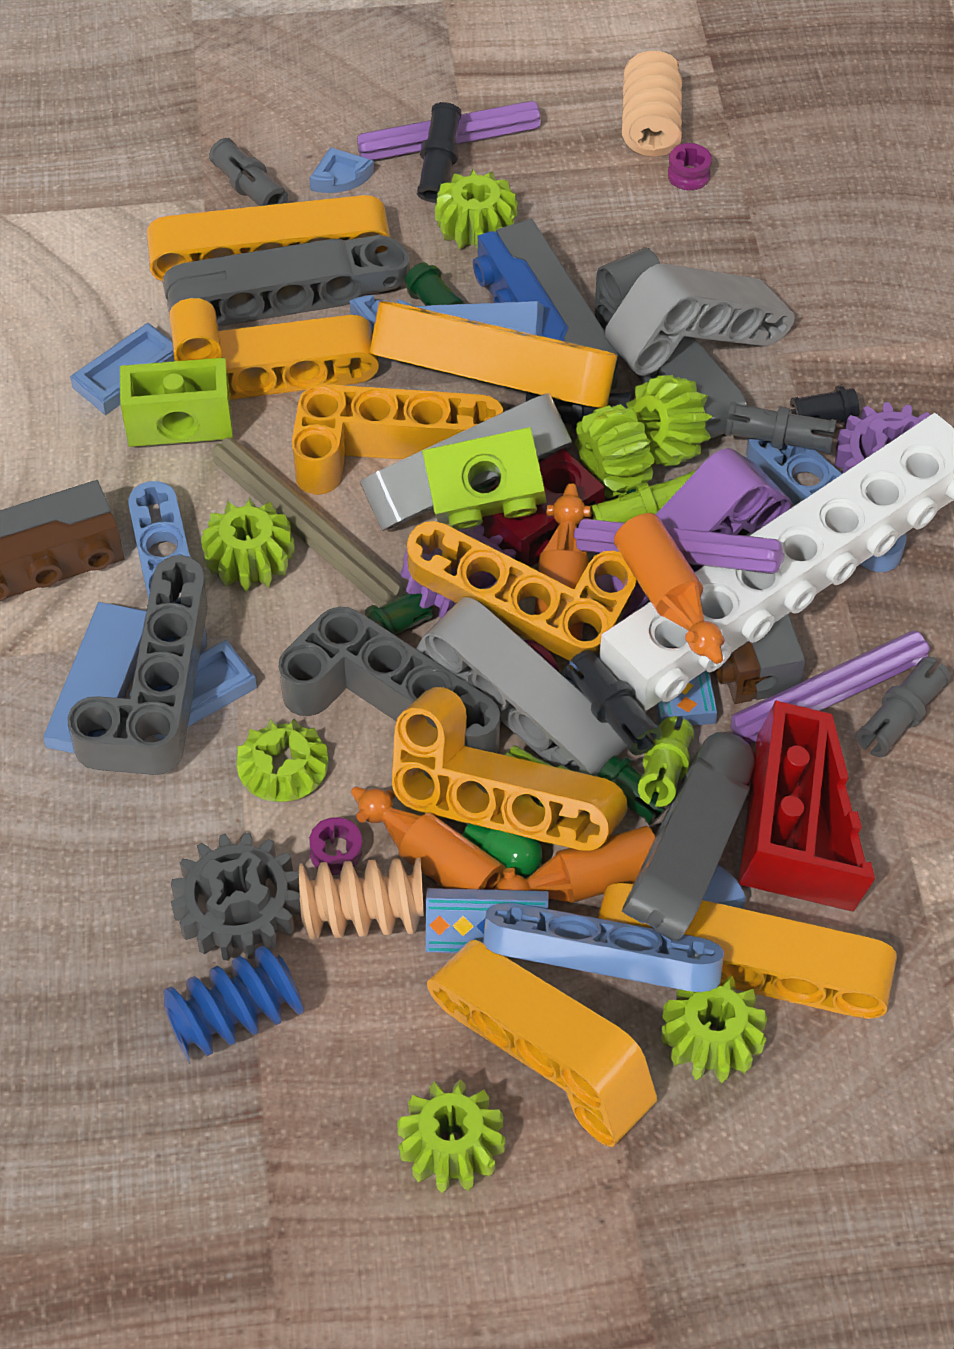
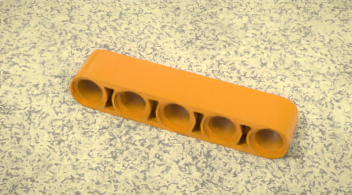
[147,195,390,282]
[370,301,618,408]
[598,883,897,1019]

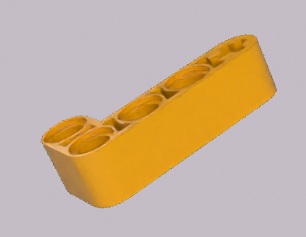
[169,298,379,400]
[292,384,503,495]
[407,521,636,661]
[392,687,628,851]
[427,940,657,1147]

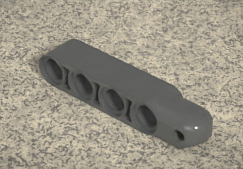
[163,235,410,327]
[621,732,756,943]

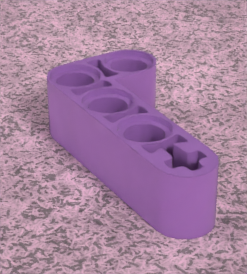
[595,448,792,622]

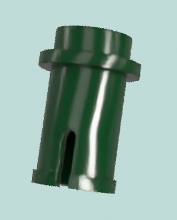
[405,262,465,306]
[365,592,433,636]
[597,755,670,825]

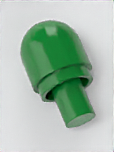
[463,823,543,878]

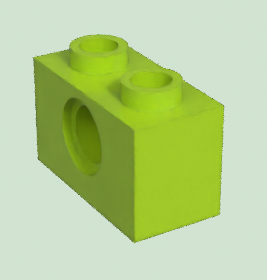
[120,358,233,447]
[422,427,547,530]

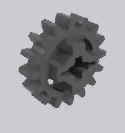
[171,833,301,961]

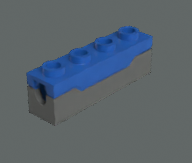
[473,218,619,390]

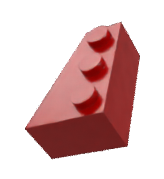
[738,700,875,912]

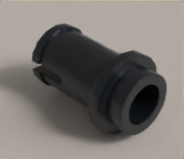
[790,385,860,426]

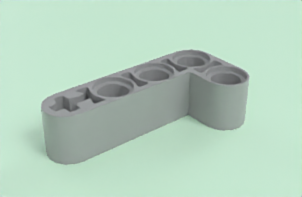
[605,264,795,376]
[360,393,572,531]
[416,597,627,777]

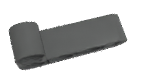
[595,247,747,444]
[68,555,208,775]
[278,607,500,754]

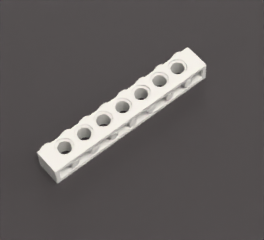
[600,413,954,712]

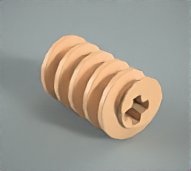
[622,51,682,157]
[299,857,424,939]

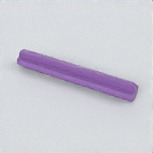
[357,101,541,161]
[574,519,784,574]
[730,631,930,744]

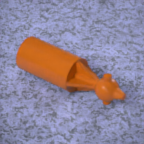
[534,484,592,641]
[614,513,725,664]
[351,786,506,890]
[493,826,655,903]

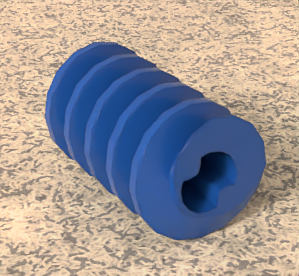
[163,946,304,1064]

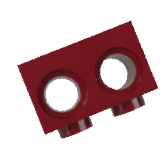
[480,448,605,567]

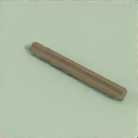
[212,438,404,607]

